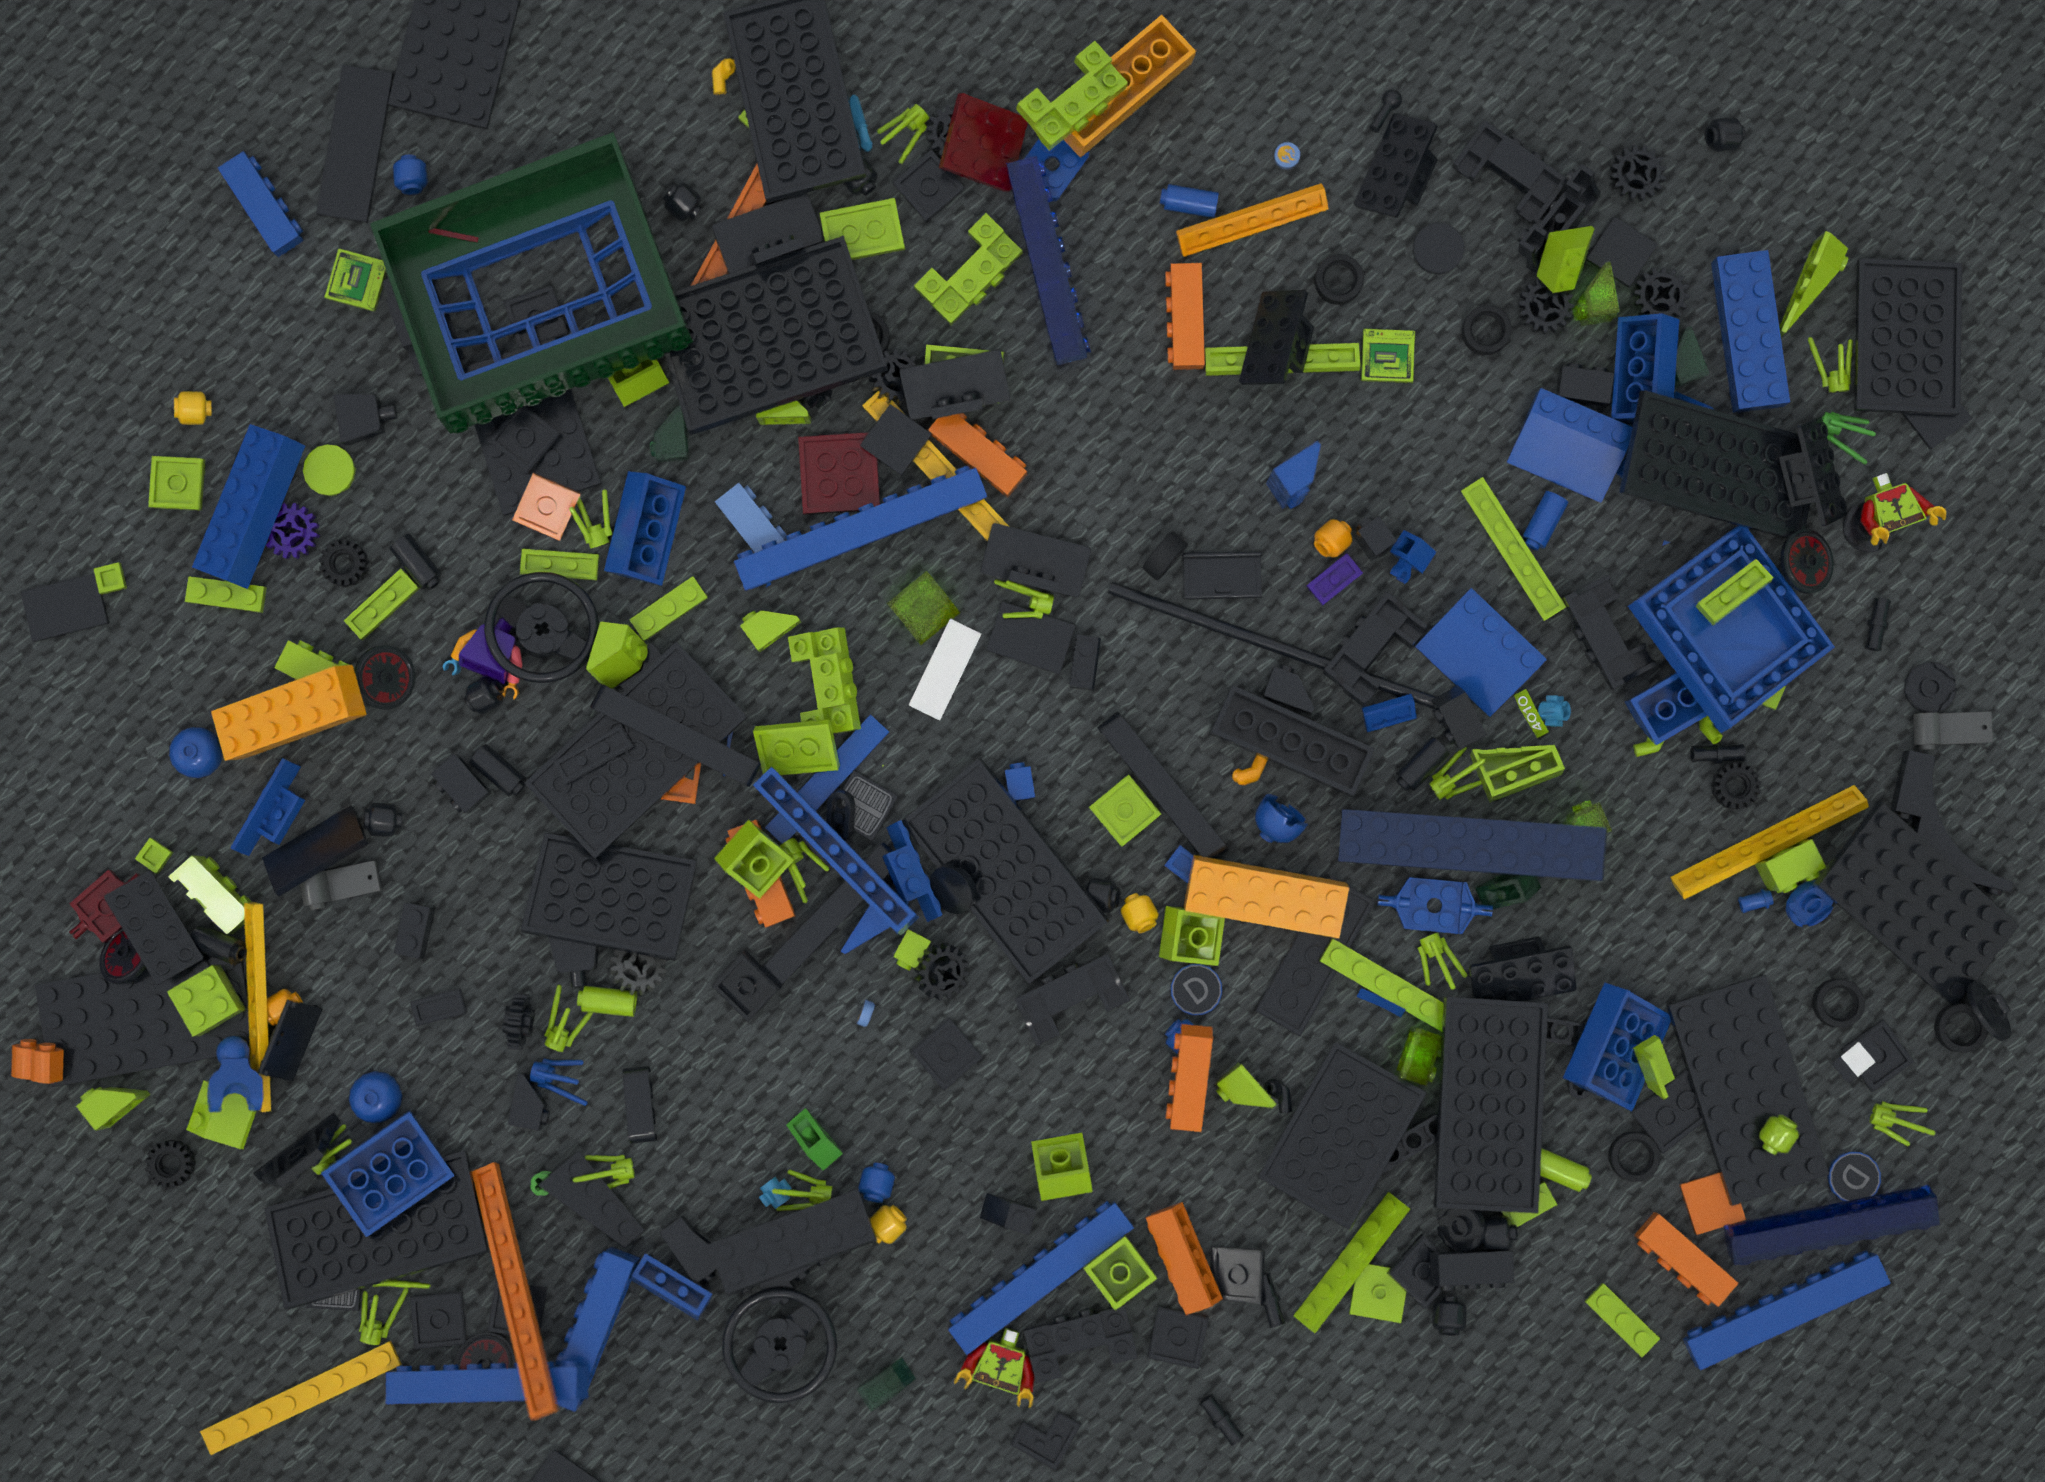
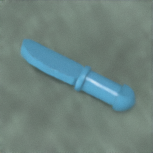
[849,95,873,152]

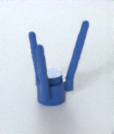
[530,1058,588,1106]

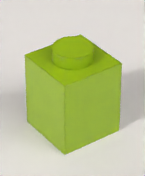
[893,929,932,971]

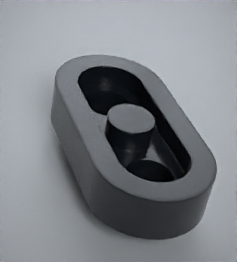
[826,790,855,840]

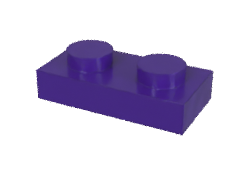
[1306,553,1363,606]

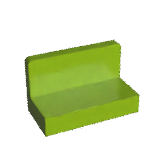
[1633,1035,1675,1100]

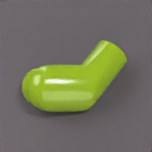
[1699,716,1723,744]
[1633,737,1664,757]

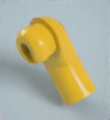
[712,58,736,95]

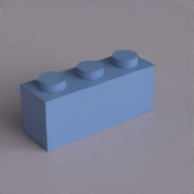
[715,483,787,553]

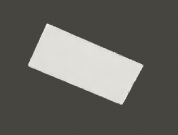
[909,619,981,720]

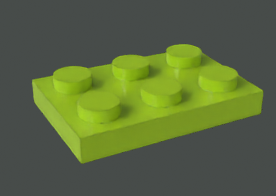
[820,198,905,260]
[753,720,840,775]

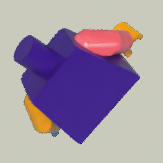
[443,619,523,699]

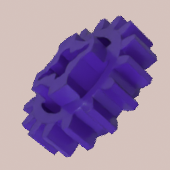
[266,503,320,559]

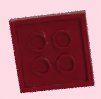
[939,93,1028,192]
[798,432,880,515]

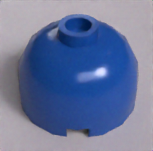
[169,727,223,778]
[1255,794,1308,843]
[349,1071,402,1124]

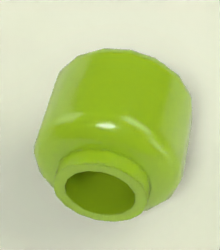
[1759,1114,1799,1155]

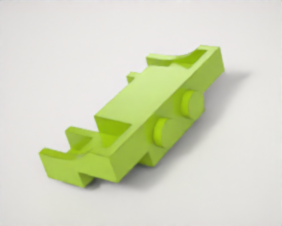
[1016,41,1128,151]
[914,213,1023,325]
[788,627,861,734]

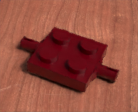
[69,870,140,943]

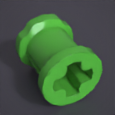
[530,1171,551,1196]

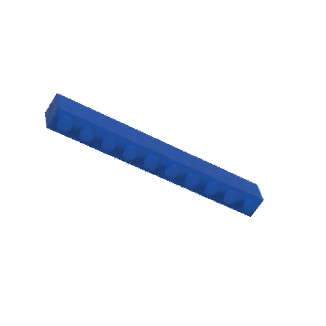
[734,466,987,591]

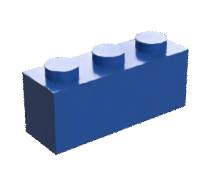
[631,1253,712,1320]

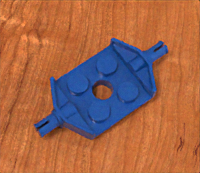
[1015,139,1090,211]
[1377,877,1493,934]

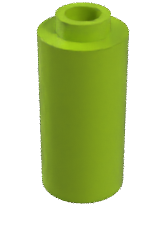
[577,986,637,1017]
[1540,1148,1592,1192]

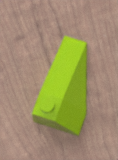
[1779,231,1848,336]

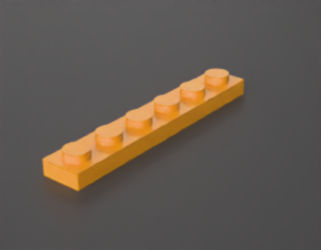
[1176,183,1329,257]

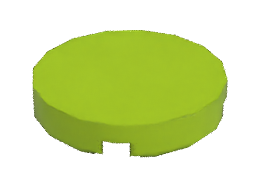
[303,444,356,496]

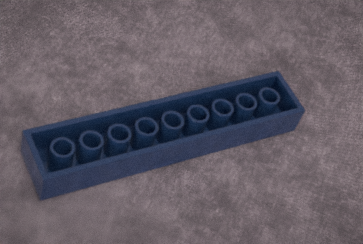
[1338,809,1607,881]

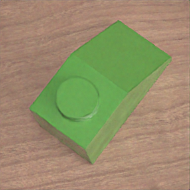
[786,1108,843,1170]

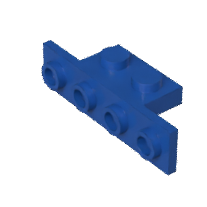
[230,758,305,856]
[882,820,943,922]

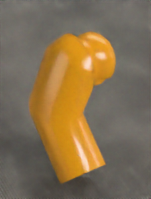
[1232,755,1268,786]

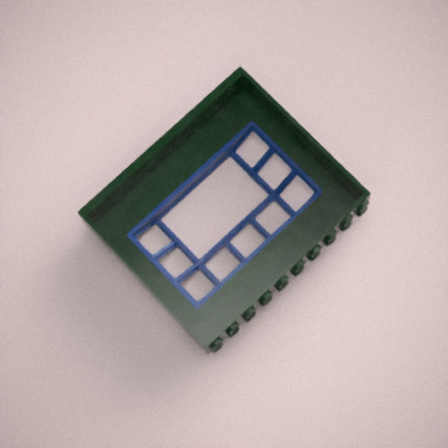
[370,132,693,434]

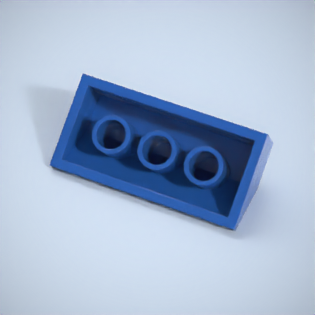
[1266,441,1321,510]
[604,471,686,586]
[1624,672,1708,745]

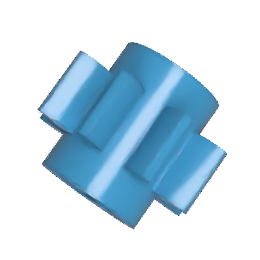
[1538,695,1571,727]
[759,1176,791,1209]

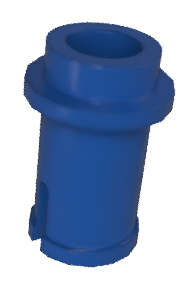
[1738,889,1774,913]

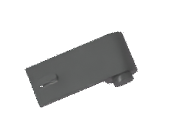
[1913,712,1993,750]
[300,860,382,911]

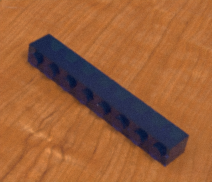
[1006,156,1091,366]
[1724,1185,1940,1265]

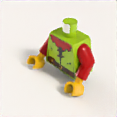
[1860,473,1946,545]
[954,1328,1035,1408]

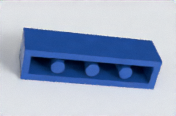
[218,151,304,257]

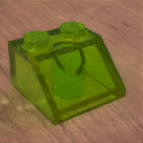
[1573,261,1620,326]
[887,571,960,645]
[1563,800,1612,833]
[1395,1026,1442,1086]

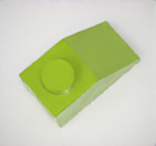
[740,610,801,652]

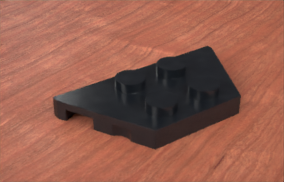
[253,1113,340,1188]

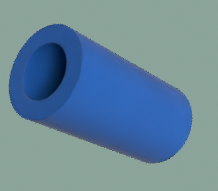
[1160,184,1219,218]
[1522,491,1569,551]

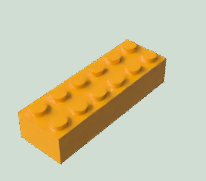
[1064,14,1196,158]
[211,665,367,761]
[1184,855,1349,938]

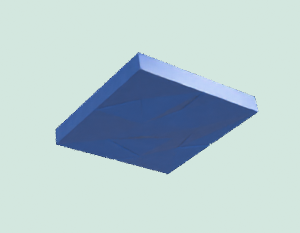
[1628,525,1835,733]

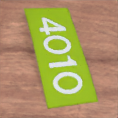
[1514,689,1549,738]

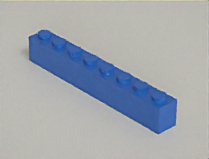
[753,767,919,935]
[948,1201,1134,1355]
[1682,1251,1891,1370]
[386,1361,588,1404]

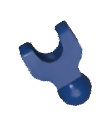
[207,1036,263,1112]

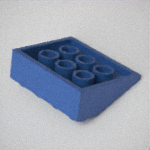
[1507,388,1633,503]
[1415,588,1547,717]
[1563,982,1671,1111]
[321,1110,454,1237]

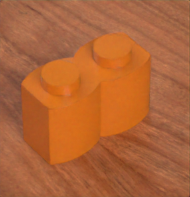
[11,1039,64,1084]

